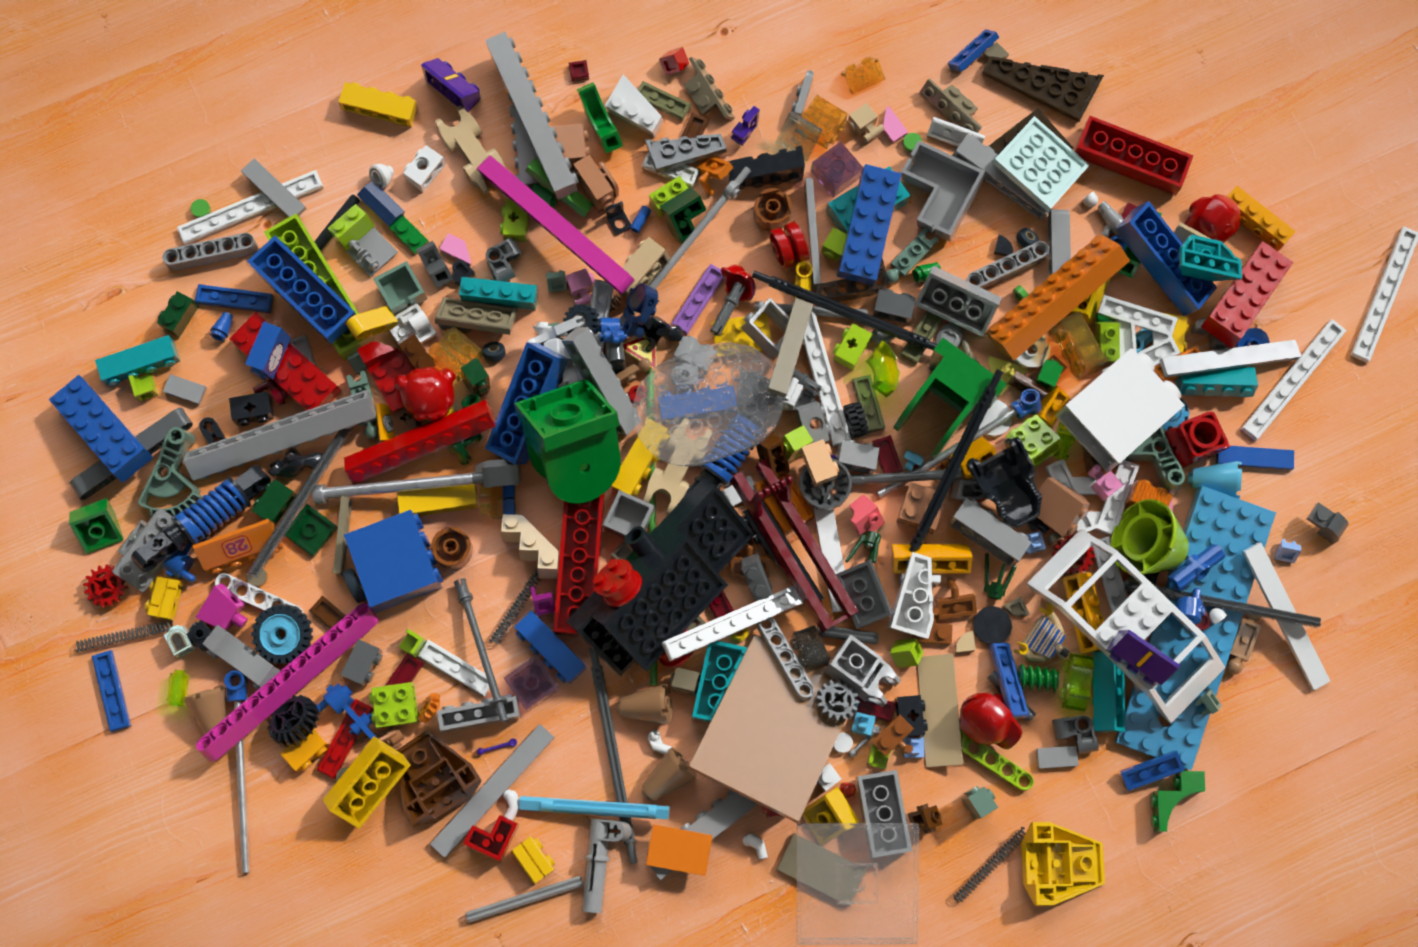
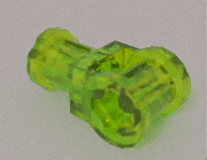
[1052,421,1076,460]

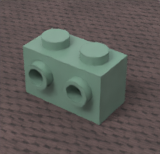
[962,786,998,820]

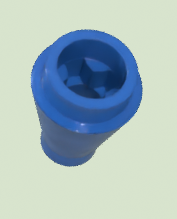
[210,312,234,341]

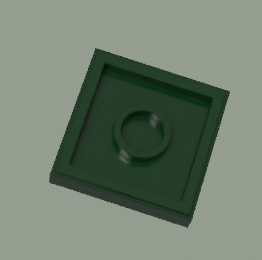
[283,504,338,557]

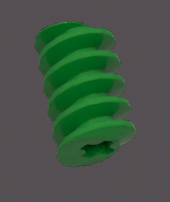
[1017,664,1059,693]

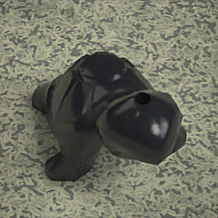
[639,315,684,350]
[268,447,323,478]

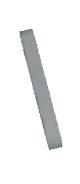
[757,617,814,701]

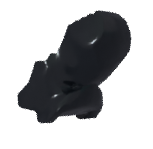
[966,436,1042,528]

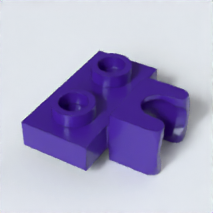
[731,106,760,146]

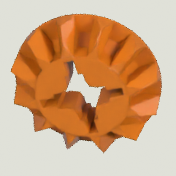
[418,693,440,723]

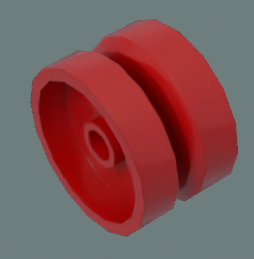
[769,221,809,269]

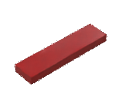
[317,699,374,779]

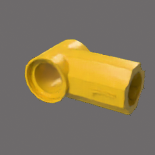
[794,261,813,300]

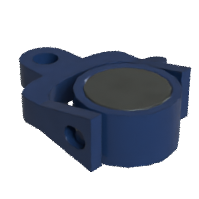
[622,283,660,339]

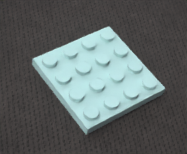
[992,116,1089,212]

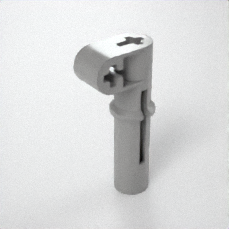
[582,818,632,913]

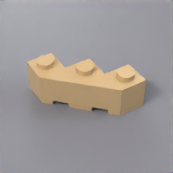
[501,514,559,579]

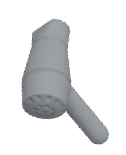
[1098,201,1124,238]

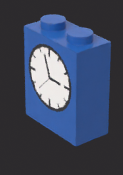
[245,322,291,380]

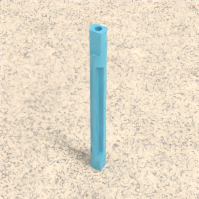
[519,796,670,819]

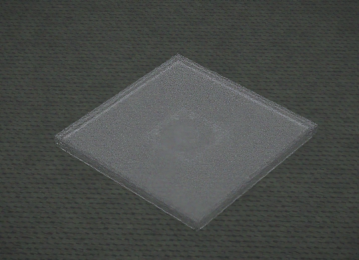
[796,823,919,945]

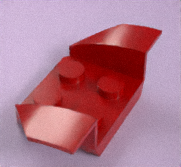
[357,341,412,413]

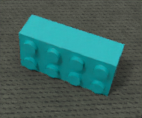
[826,166,910,234]

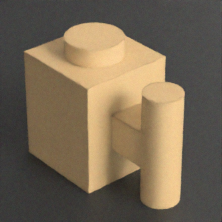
[848,103,885,142]

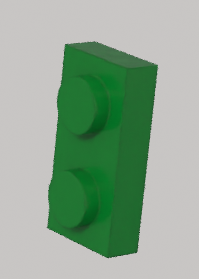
[389,216,429,255]

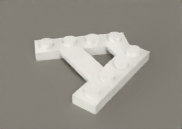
[1098,295,1180,373]
[1045,459,1139,536]

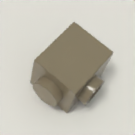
[669,668,701,696]

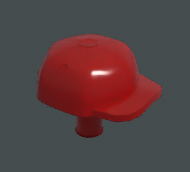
[1184,194,1241,243]
[959,693,1022,749]

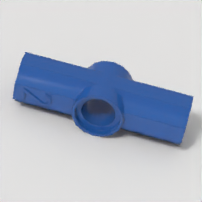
[1168,544,1225,591]

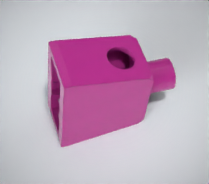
[196,583,248,630]

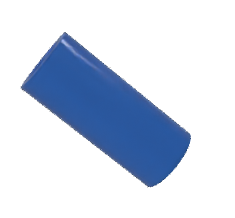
[630,206,651,234]

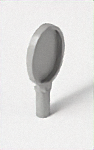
[929,323,962,371]

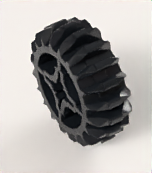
[267,694,320,748]

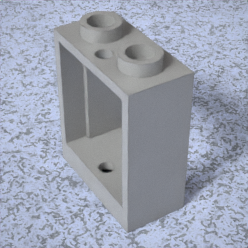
[740,298,789,360]

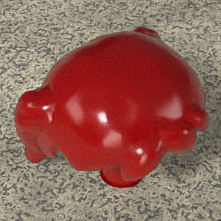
[394,367,456,421]

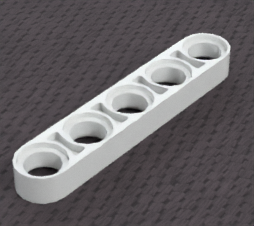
[215,573,304,613]

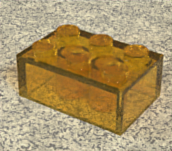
[1052,311,1107,380]

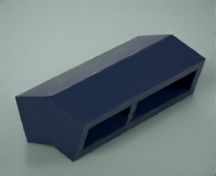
[357,181,405,227]

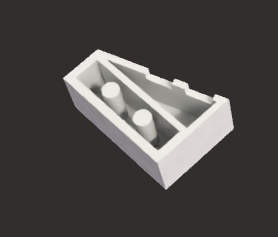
[605,74,664,137]

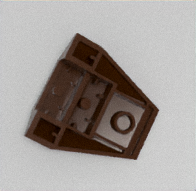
[397,730,482,827]

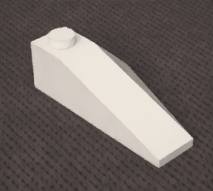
[887,552,934,639]

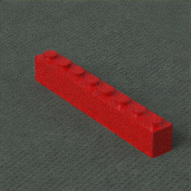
[344,399,496,485]

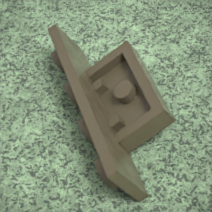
[684,57,735,120]
[919,78,982,133]

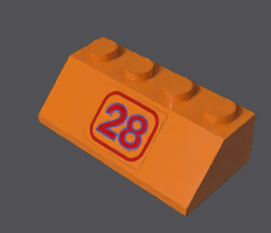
[192,519,284,575]

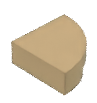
[955,631,976,653]

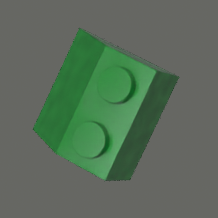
[69,498,124,554]

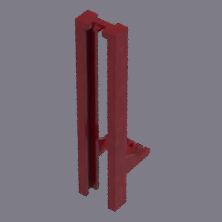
[730,459,858,633]

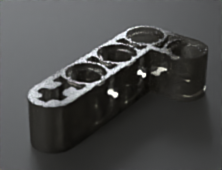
[816,259,888,302]

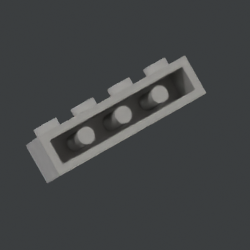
[437,694,521,733]

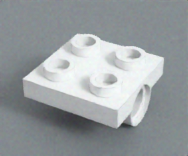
[390,303,437,344]

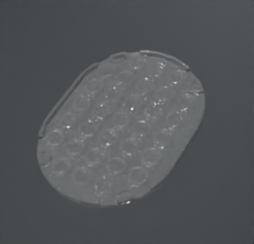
[632,342,784,467]

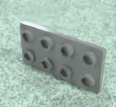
[112,508,173,592]

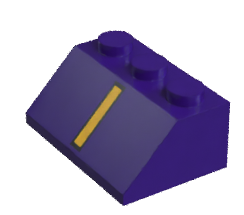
[421,58,481,112]
[1106,630,1181,686]

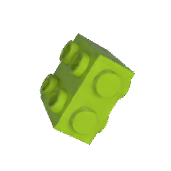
[1006,414,1062,467]
[369,682,419,728]

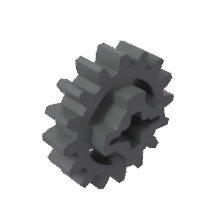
[815,680,859,723]

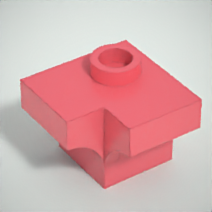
[849,494,884,535]

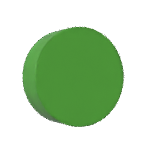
[903,133,922,152]
[191,199,211,218]
[1013,285,1029,301]

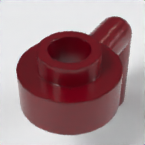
[252,379,288,406]

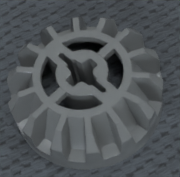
[799,458,852,511]

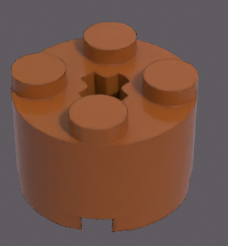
[754,188,792,231]
[431,527,473,569]

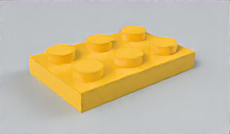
[711,313,772,359]

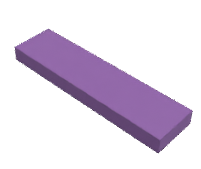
[671,264,725,335]

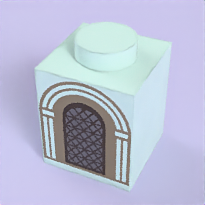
[164,625,197,658]

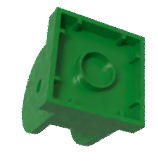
[893,338,1006,459]
[515,378,621,503]

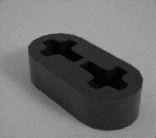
[199,417,226,444]

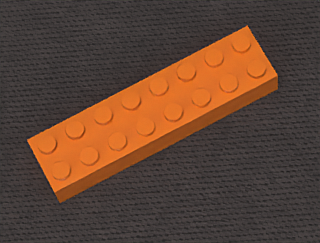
[986,234,1130,360]

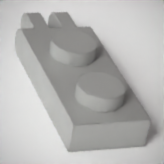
[791,70,814,121]

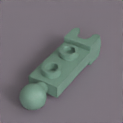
[884,228,939,284]
[346,371,379,440]

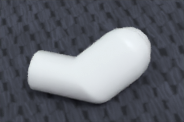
[648,730,672,754]
[503,790,519,821]
[743,834,768,860]

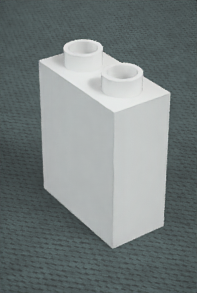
[1055,348,1185,473]

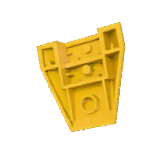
[1021,822,1105,905]

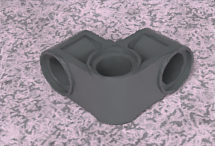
[485,238,523,282]
[1052,715,1098,755]

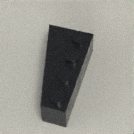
[728,145,805,190]

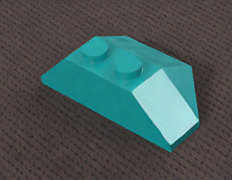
[1179,234,1242,281]

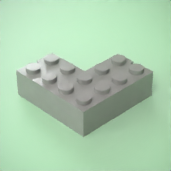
[901,140,985,242]

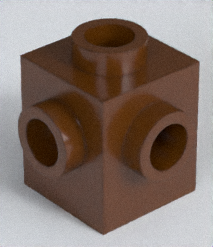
[908,803,943,834]

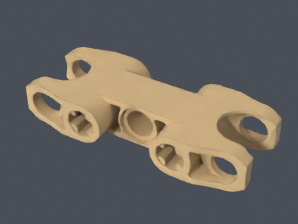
[435,105,505,195]
[643,418,713,514]

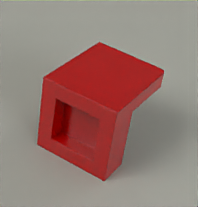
[659,47,689,75]

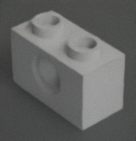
[795,401,831,443]

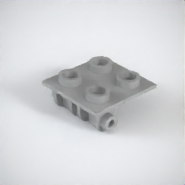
[346,227,398,277]

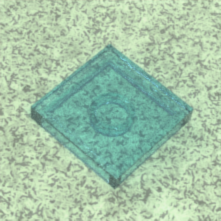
[775,111,822,161]

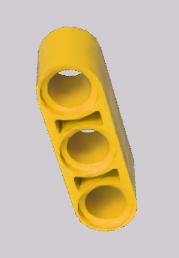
[345,306,398,340]

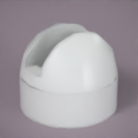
[1082,191,1098,207]
[1209,608,1227,625]

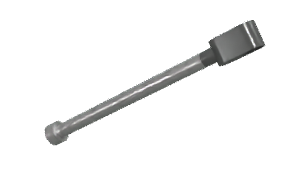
[312,464,520,504]

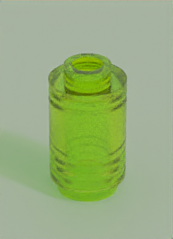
[166,669,190,706]

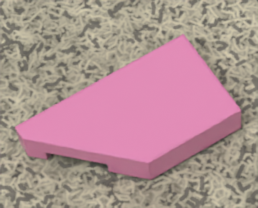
[883,106,908,144]
[440,233,472,266]

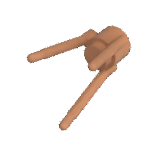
[354,725,404,749]

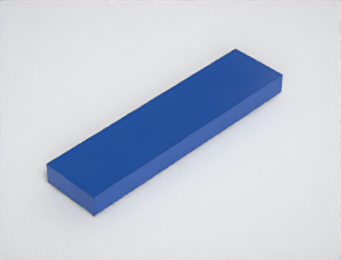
[195,284,274,314]
[1216,445,1294,470]
[989,643,1029,719]
[92,650,131,732]

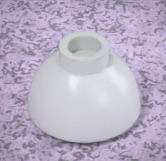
[369,164,394,189]

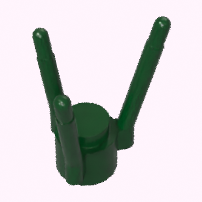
[845,531,881,563]
[983,553,1017,600]

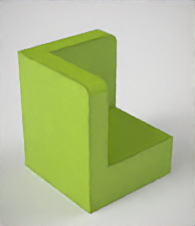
[128,374,158,401]
[399,629,427,658]
[890,638,924,668]
[866,743,892,769]

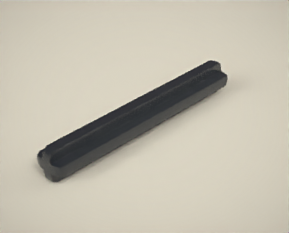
[314,194,360,252]

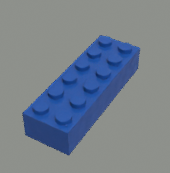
[837,164,902,286]
[1115,201,1217,316]
[247,236,356,345]
[485,342,569,465]
[49,375,153,483]

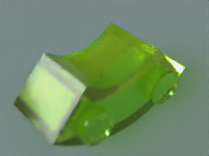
[866,340,900,398]
[1059,653,1094,712]

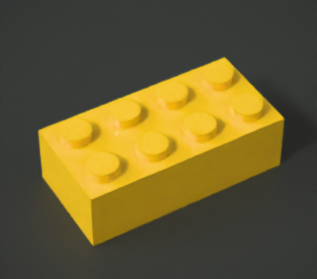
[323,736,411,829]

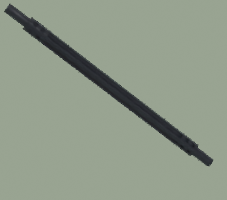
[752,270,938,350]
[903,369,1004,565]

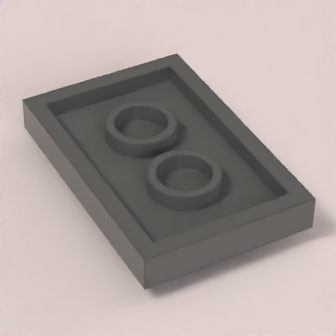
[836,560,893,629]

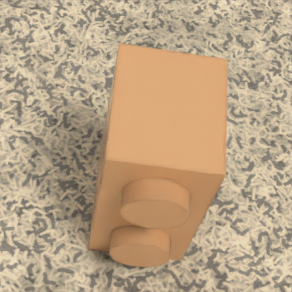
[800,439,839,487]

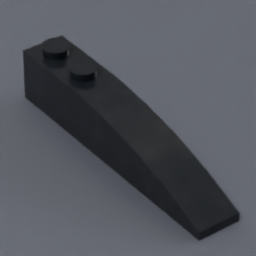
[742,502,824,602]

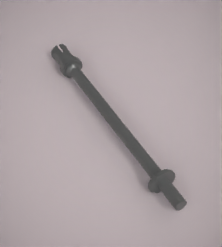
[454,578,508,723]

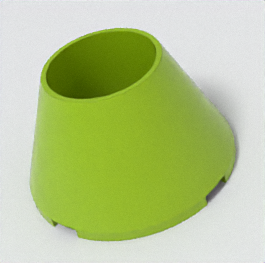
[1110,499,1189,575]

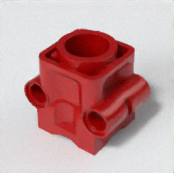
[1164,411,1231,469]

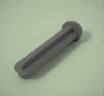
[816,626,879,644]

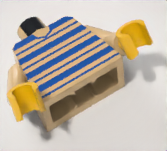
[1014,602,1070,662]

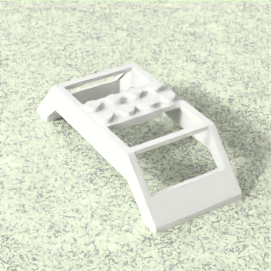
[1027,529,1225,724]

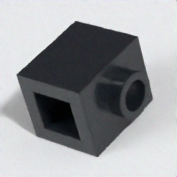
[186,620,213,653]

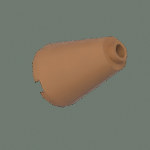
[617,684,673,724]
[184,686,226,735]
[641,747,697,801]

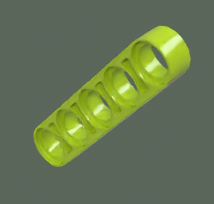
[960,729,1034,791]

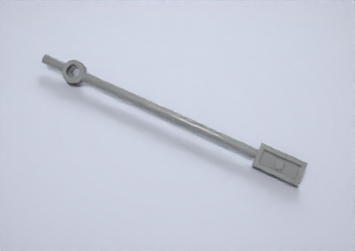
[619,167,751,326]

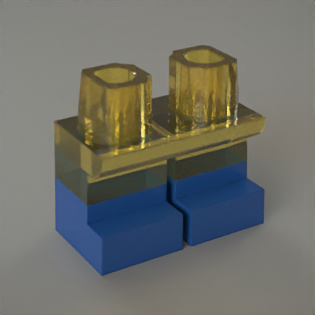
[480,485,516,519]

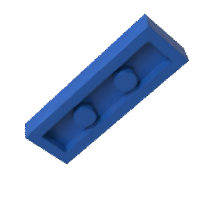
[948,29,999,72]
[1120,750,1185,791]

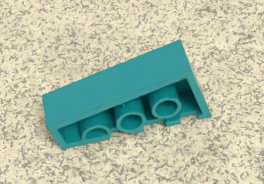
[692,641,748,723]

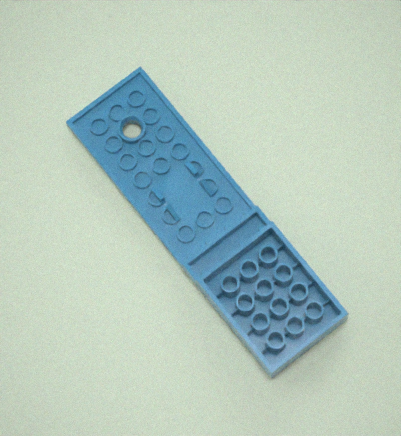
[1115,486,1276,770]

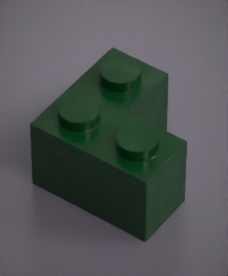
[659,187,706,244]

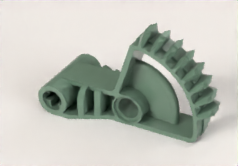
[1124,426,1185,496]
[138,427,202,517]

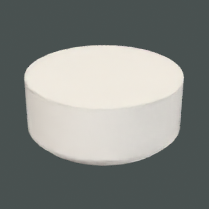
[833,733,853,753]

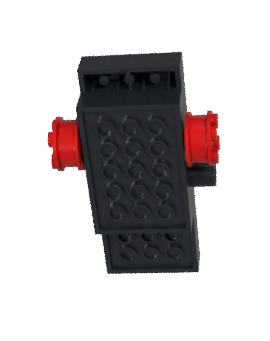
[566,478,755,676]

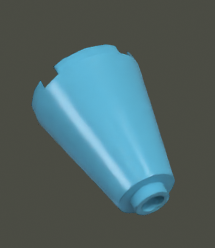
[1188,461,1242,499]

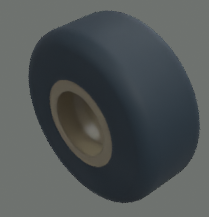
[1016,228,1039,248]
[482,342,506,362]

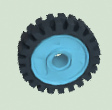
[251,605,313,664]

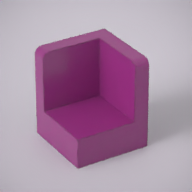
[530,586,555,616]

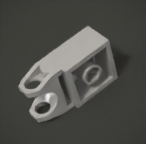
[824,635,901,707]

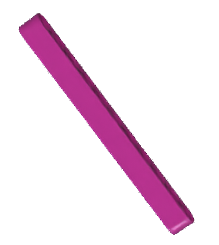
[476,155,635,295]
[196,603,379,762]

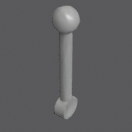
[849,726,880,757]

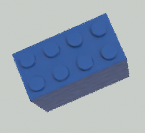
[344,510,444,613]

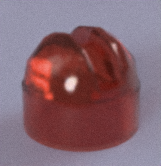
[840,782,856,799]

